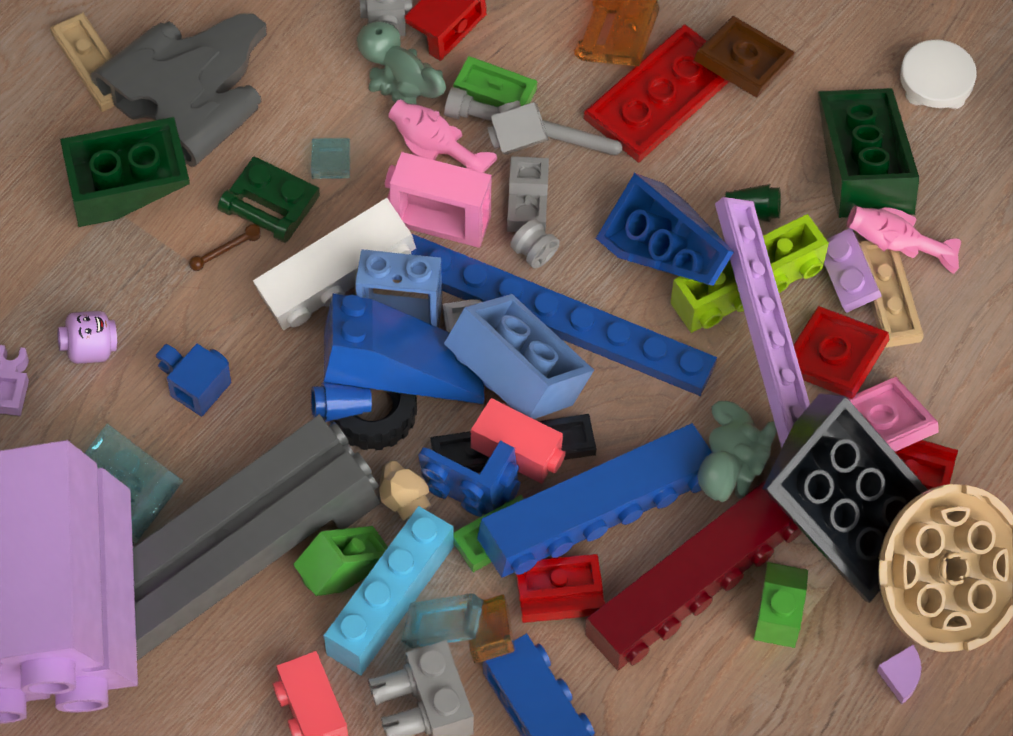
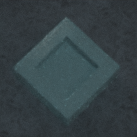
[311,138,351,179]

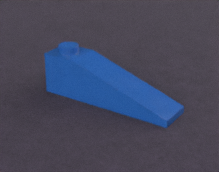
[596,173,734,286]

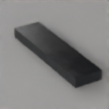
[430,414,597,473]

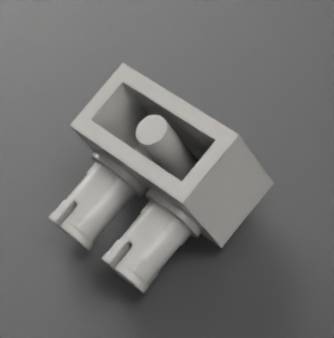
[368,640,474,736]

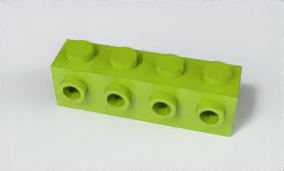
[670,214,829,333]

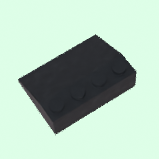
[763,393,928,603]

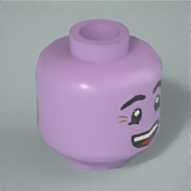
[57,311,117,364]

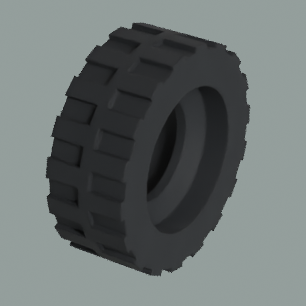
[330,384,417,451]

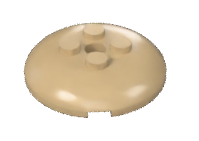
[878,484,1013,653]

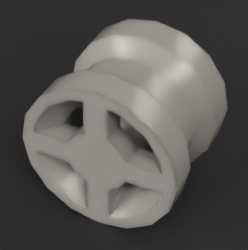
[510,219,560,269]

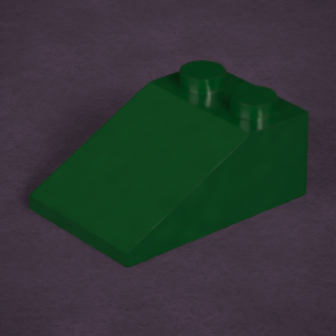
[60,117,190,227]

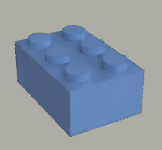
[444,294,594,419]

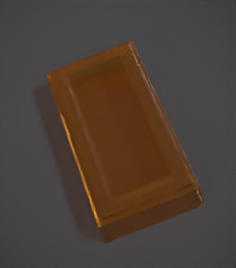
[464,594,515,664]

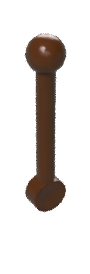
[189,224,261,271]

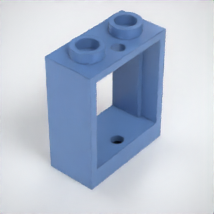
[356,249,442,328]

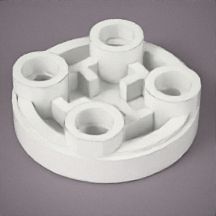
[900,40,977,109]

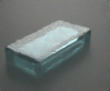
[401,593,483,648]

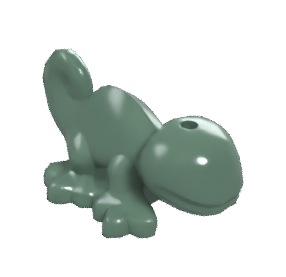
[356,22,446,105]
[698,401,777,502]

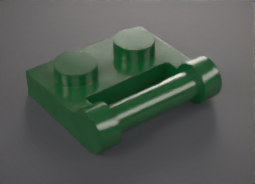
[218,156,320,243]

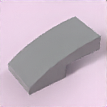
[507,156,549,232]

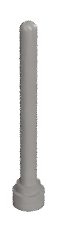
[444,87,622,155]

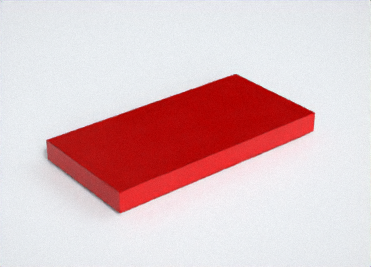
[584,24,729,163]

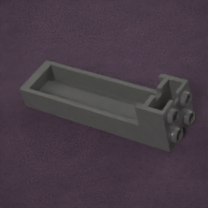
[133,414,380,661]

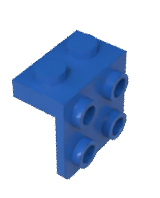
[418,441,521,517]

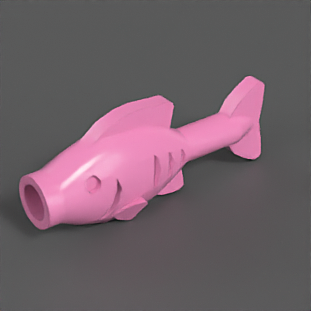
[388,99,497,173]
[847,206,961,273]

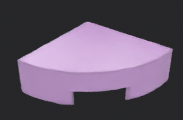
[877,645,921,704]

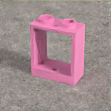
[385,152,491,248]

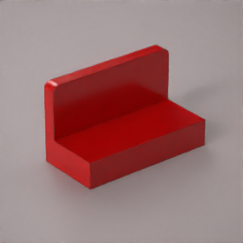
[405,0,487,61]

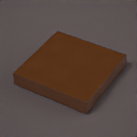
[694,16,795,98]

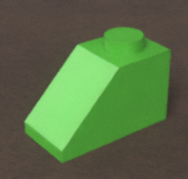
[293,526,388,596]
[754,562,808,648]

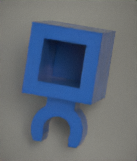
[156,343,232,417]

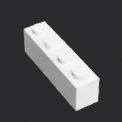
[253,198,416,331]

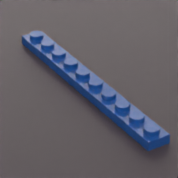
[411,233,717,396]

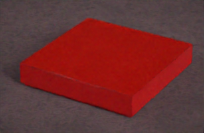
[793,306,890,400]

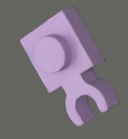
[0,345,29,416]

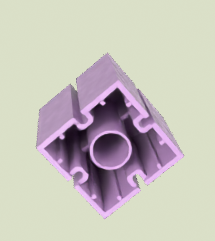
[0,440,138,724]

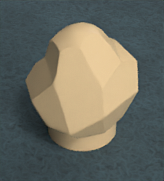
[379,461,431,521]

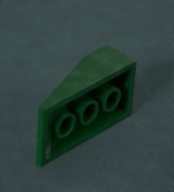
[818,88,920,218]

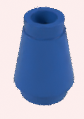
[311,382,372,422]

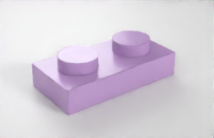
[824,228,882,313]

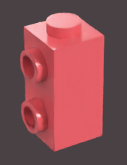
[471,398,566,484]
[273,651,348,736]

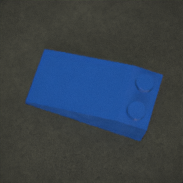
[324,293,485,404]

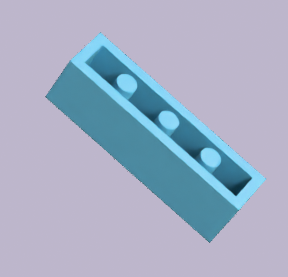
[324,506,454,676]

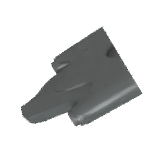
[90,13,267,167]

